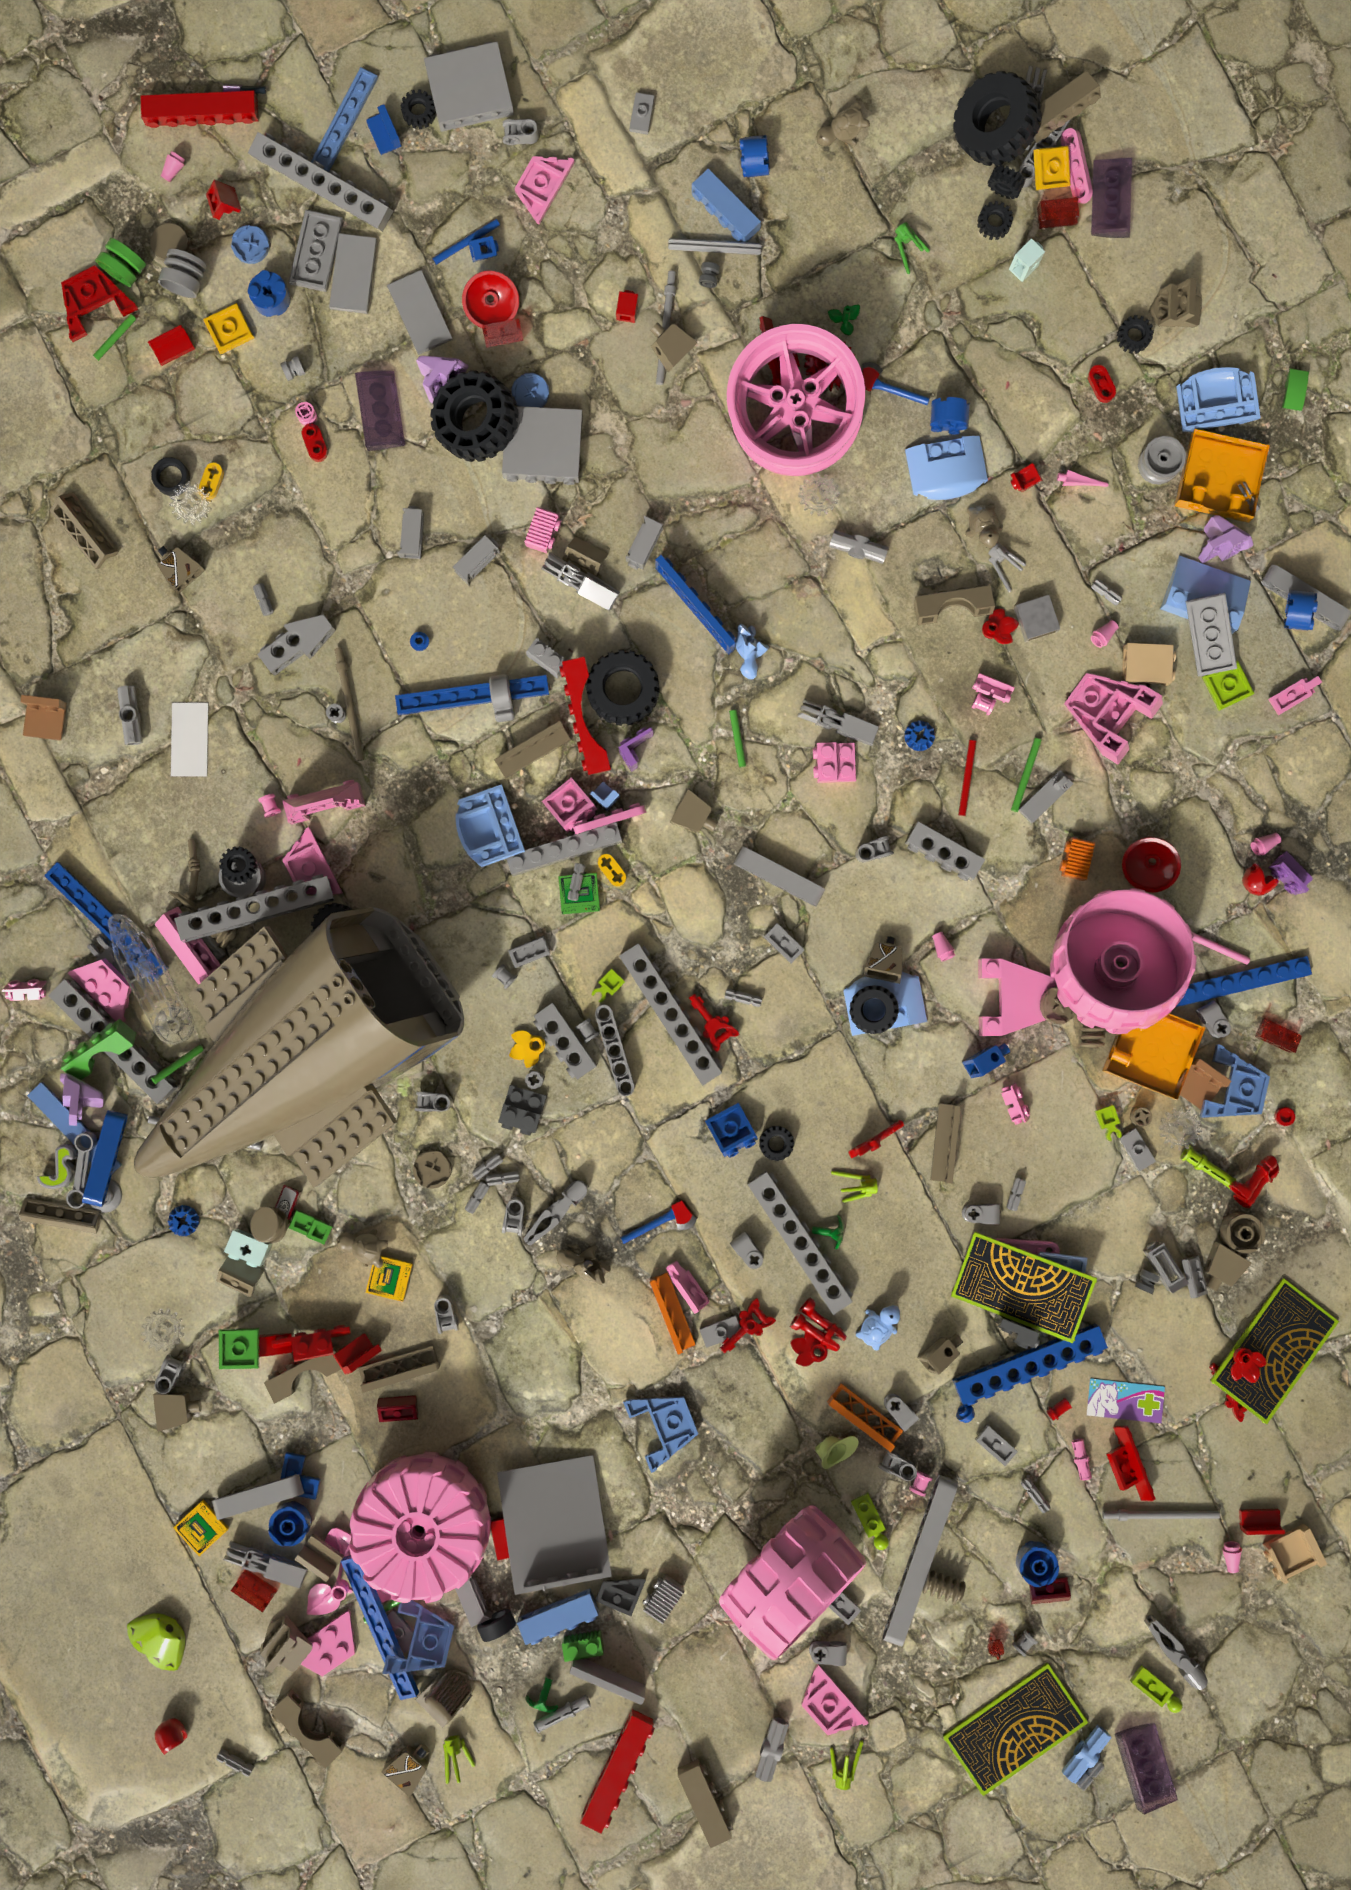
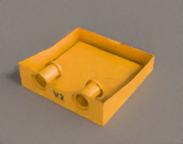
[1174,429,1270,523]
[1102,1014,1205,1100]

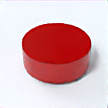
[1274,1107,1295,1126]

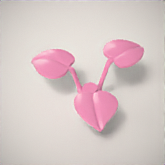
[307,1527,391,1615]

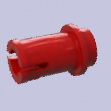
[1046,1398,1072,1421]

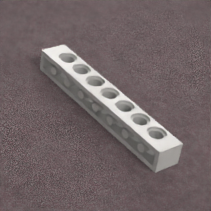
[248,132,393,232]
[174,874,335,943]
[619,944,723,1086]
[48,979,178,1104]
[747,1171,853,1315]

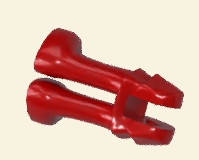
[1229,1155,1280,1209]
[789,1297,847,1352]

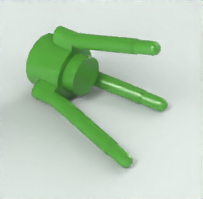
[894,222,930,274]

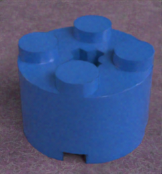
[740,135,770,178]
[247,270,290,317]
[930,397,970,435]
[1284,590,1318,631]
[268,1501,312,1547]
[1016,1541,1059,1587]

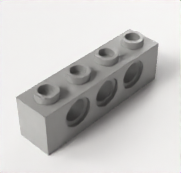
[905,822,985,881]
[533,1003,597,1080]

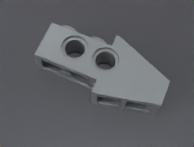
[257,615,336,676]

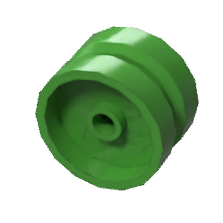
[95,238,146,287]

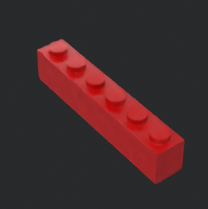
[140,91,259,128]
[580,1709,655,1834]

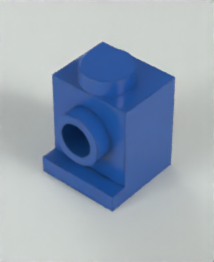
[468,236,499,263]

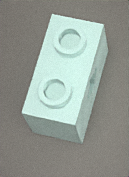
[1009,238,1045,282]
[224,1228,272,1268]

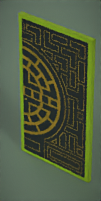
[951,1232,1097,1343]
[1210,1278,1339,1424]
[943,1663,1088,1796]

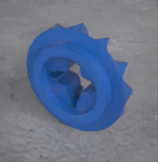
[904,720,935,751]
[167,1205,199,1237]

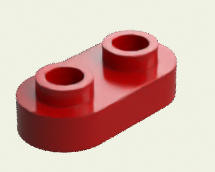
[1088,365,1116,403]
[301,424,328,462]

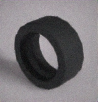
[151,457,190,496]
[477,1609,516,1642]

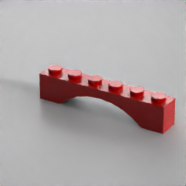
[559,656,611,775]

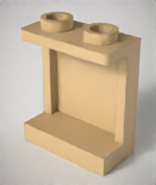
[1122,643,1176,686]
[1262,1524,1327,1584]

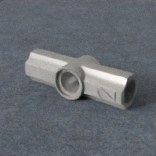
[829,530,889,564]
[117,686,143,745]
[755,1717,789,1782]

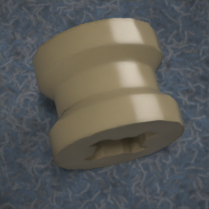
[1130,1107,1153,1127]

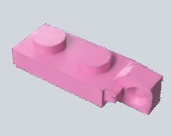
[1268,676,1322,715]
[666,1261,710,1314]

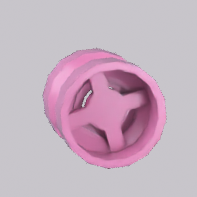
[295,402,317,426]

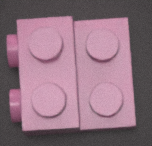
[813,742,856,783]
[542,777,597,833]

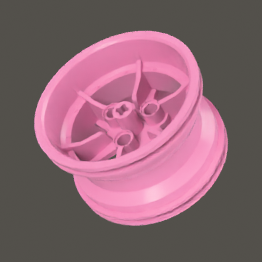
[727,324,865,476]

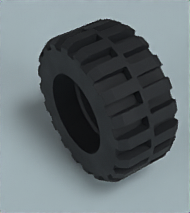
[586,649,659,726]

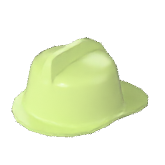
[815,1436,859,1469]

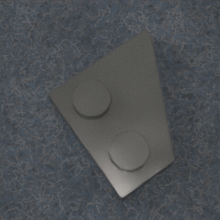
[595,1578,646,1616]

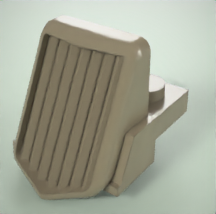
[1149,278,1201,328]
[260,1615,313,1673]
[415,1668,473,1728]

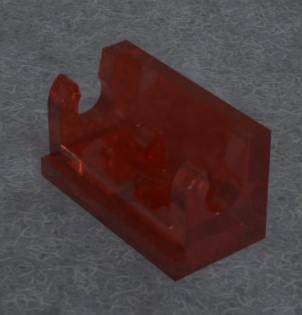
[1037,197,1079,229]
[482,318,523,348]
[1255,1018,1302,1053]
[231,1569,278,1612]

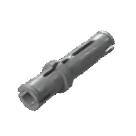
[533,1694,591,1733]

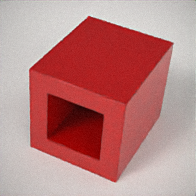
[616,290,638,323]

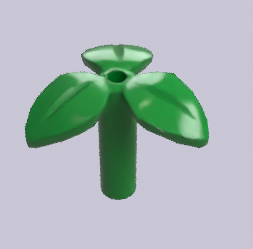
[828,304,860,336]
[812,1216,844,1249]
[525,1677,558,1713]

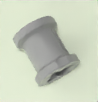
[326,704,346,723]
[492,964,517,989]
[575,1018,600,1043]
[525,1071,544,1089]
[1012,1629,1038,1657]

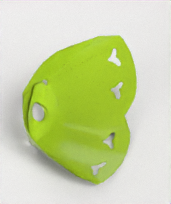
[127,1613,186,1671]

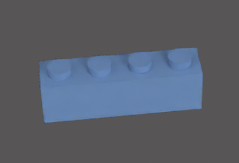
[692,169,761,242]
[517,1588,599,1645]

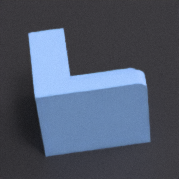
[590,782,620,811]

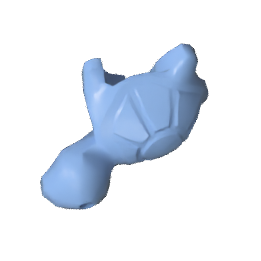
[735,624,769,679]
[856,1305,900,1351]

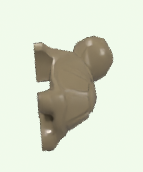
[816,102,870,146]
[965,504,1003,549]
[336,1229,388,1268]
[556,1245,611,1285]

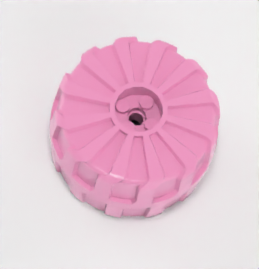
[1050,888,1197,1034]
[349,1451,491,1603]
[719,1505,867,1660]

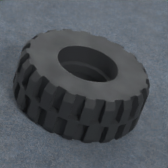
[953,71,1042,166]
[430,370,519,462]

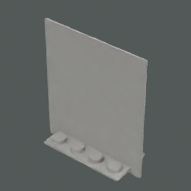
[497,1455,612,1595]

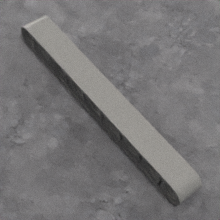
[882,1475,958,1647]

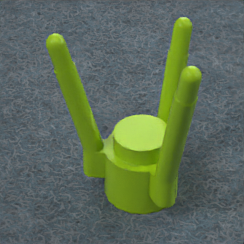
[831,1171,878,1203]
[443,1735,475,1784]
[830,1740,863,1790]

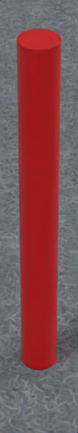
[958,740,977,816]

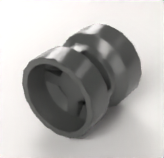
[699,262,720,288]
[1135,1269,1160,1295]

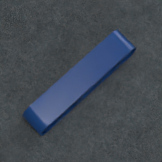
[82,1110,128,1207]

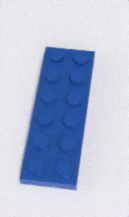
[655,555,736,655]

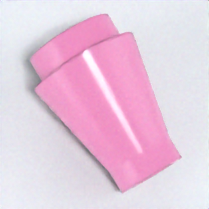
[160,151,185,182]
[1091,620,1119,648]
[1251,833,1281,856]
[932,932,955,962]
[1222,1541,1242,1573]

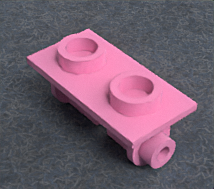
[972,673,1015,703]
[2,979,46,1001]
[1001,1083,1030,1125]

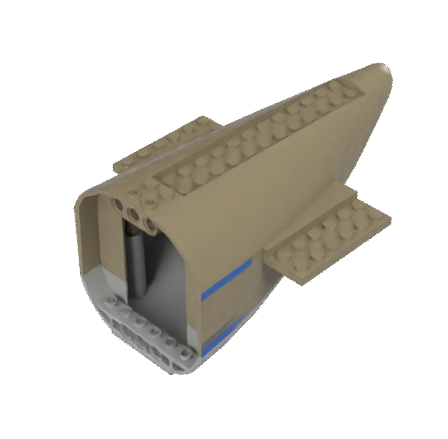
[134,907,464,1188]

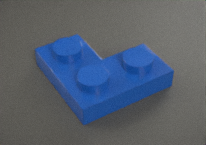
[280,1452,321,1500]

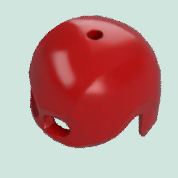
[1242,863,1279,896]
[154,1718,188,1755]

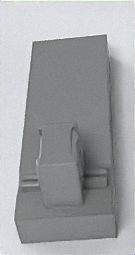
[1019,770,1074,824]

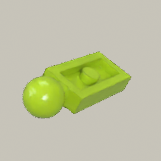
[851,1493,889,1550]
[1130,1665,1183,1713]

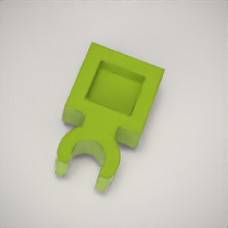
[591,969,625,1003]
[1094,1105,1122,1141]

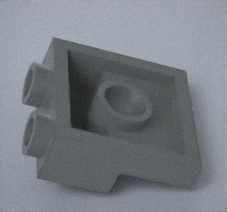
[498,1085,547,1136]
[994,1314,1040,1349]

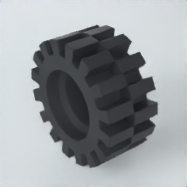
[400,89,436,129]
[987,165,1025,199]
[977,201,1013,240]
[1116,315,1154,354]
[219,846,258,883]
[759,1126,794,1161]

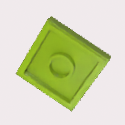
[1202,660,1255,711]

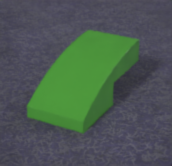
[1282,368,1309,411]
[288,1209,332,1244]

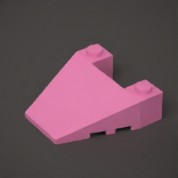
[1064,673,1163,764]
[282,780,365,825]
[978,959,1056,1036]

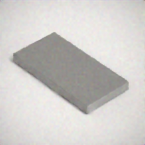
[289,209,343,292]
[329,233,377,314]
[387,270,453,355]
[1185,593,1237,677]
[570,1659,645,1705]

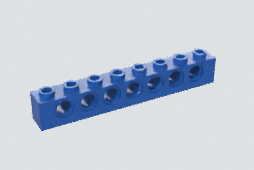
[952,1323,1108,1406]

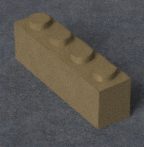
[1034,71,1101,143]
[677,1758,734,1848]

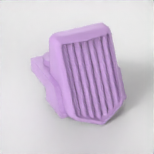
[416,355,469,403]
[1198,515,1254,564]
[60,1073,104,1126]

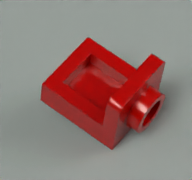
[1010,463,1043,492]

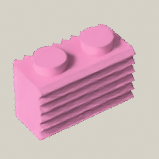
[525,507,562,553]

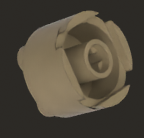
[1220,1212,1266,1253]

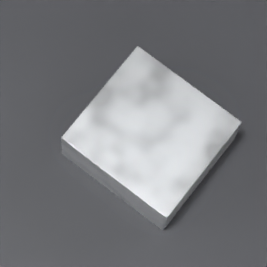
[1014,595,1060,642]

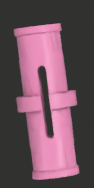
[1071,1438,1092,1481]

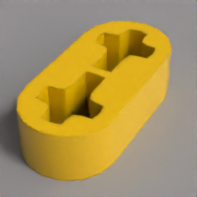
[199,462,224,500]
[598,854,626,887]

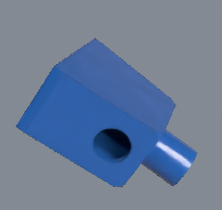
[962,1043,1010,1079]

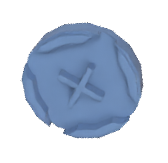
[231,225,270,264]
[511,373,549,408]

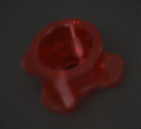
[987,1637,1004,1660]

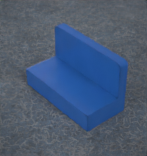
[366,104,401,155]

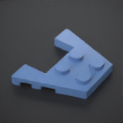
[1200,1044,1270,1118]
[623,1396,698,1473]
[382,1600,454,1674]

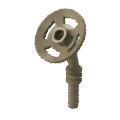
[168,839,201,912]

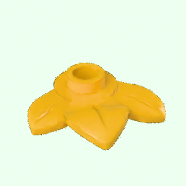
[509,1030,546,1068]

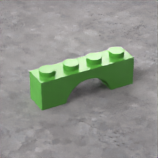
[60,1019,137,1080]

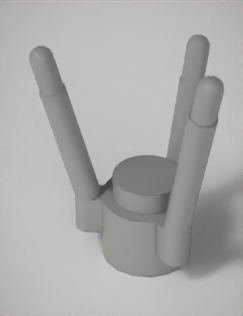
[988,543,1026,592]

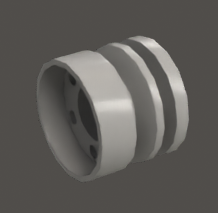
[158,249,207,298]

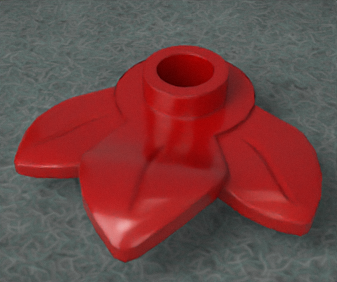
[982,609,1019,644]
[790,1332,828,1367]
[1230,1347,1267,1383]

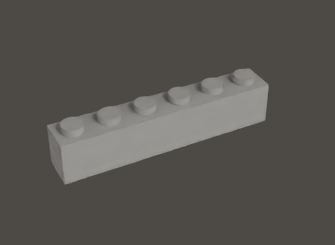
[506,822,622,876]

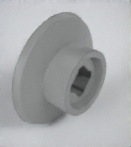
[91,1179,122,1213]

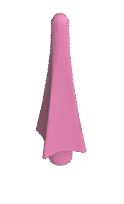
[1057,470,1108,487]

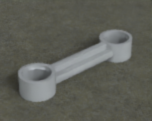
[66,1131,97,1209]

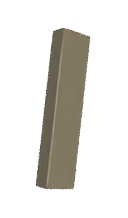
[19,1198,101,1234]

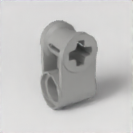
[503,119,539,145]
[855,836,894,863]
[1196,1000,1231,1038]
[415,1091,453,1112]
[502,1197,525,1236]
[962,1204,1000,1224]
[730,1231,763,1269]
[434,1294,459,1334]
[154,1354,187,1394]
[884,1393,919,1431]
[878,1449,917,1481]
[809,1641,847,1666]

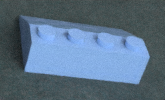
[1160,555,1251,634]

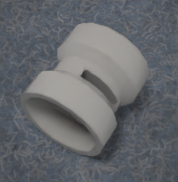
[280,356,305,381]

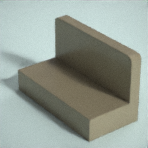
[563,537,608,577]
[216,1257,264,1298]
[295,1534,344,1582]

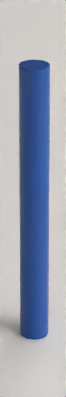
[432,219,500,265]

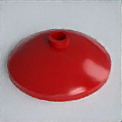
[462,270,519,330]
[1122,837,1181,893]

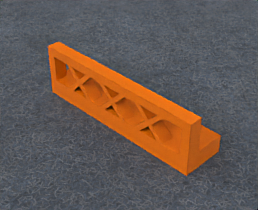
[650,1272,696,1355]
[827,1383,903,1452]

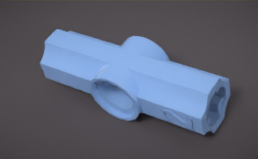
[1062,1725,1112,1784]

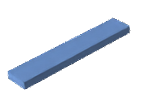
[311,67,378,172]
[27,1082,122,1174]

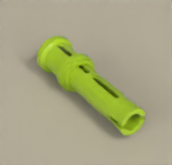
[1180,1145,1237,1189]

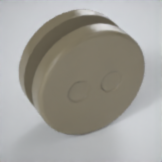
[250,1206,288,1244]

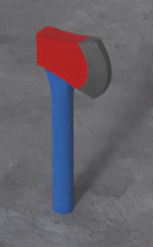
[862,362,930,405]
[620,1200,697,1244]

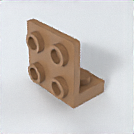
[20,695,67,741]
[1175,1058,1231,1110]

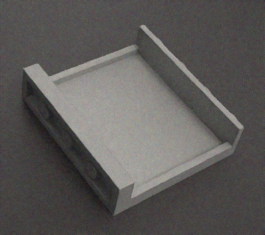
[424,42,514,132]
[502,406,583,485]

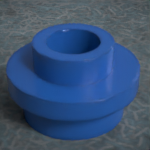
[410,632,429,651]
[956,1404,975,1423]

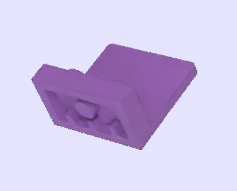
[618,727,653,772]
[1268,851,1313,895]

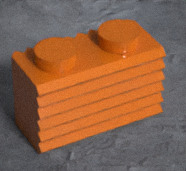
[1059,837,1095,881]

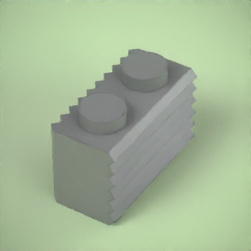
[526,638,567,679]
[642,1574,684,1624]

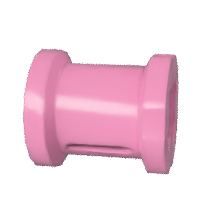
[971,692,996,716]
[258,794,281,818]
[909,1471,932,1497]

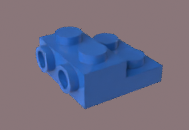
[705,1103,758,1158]

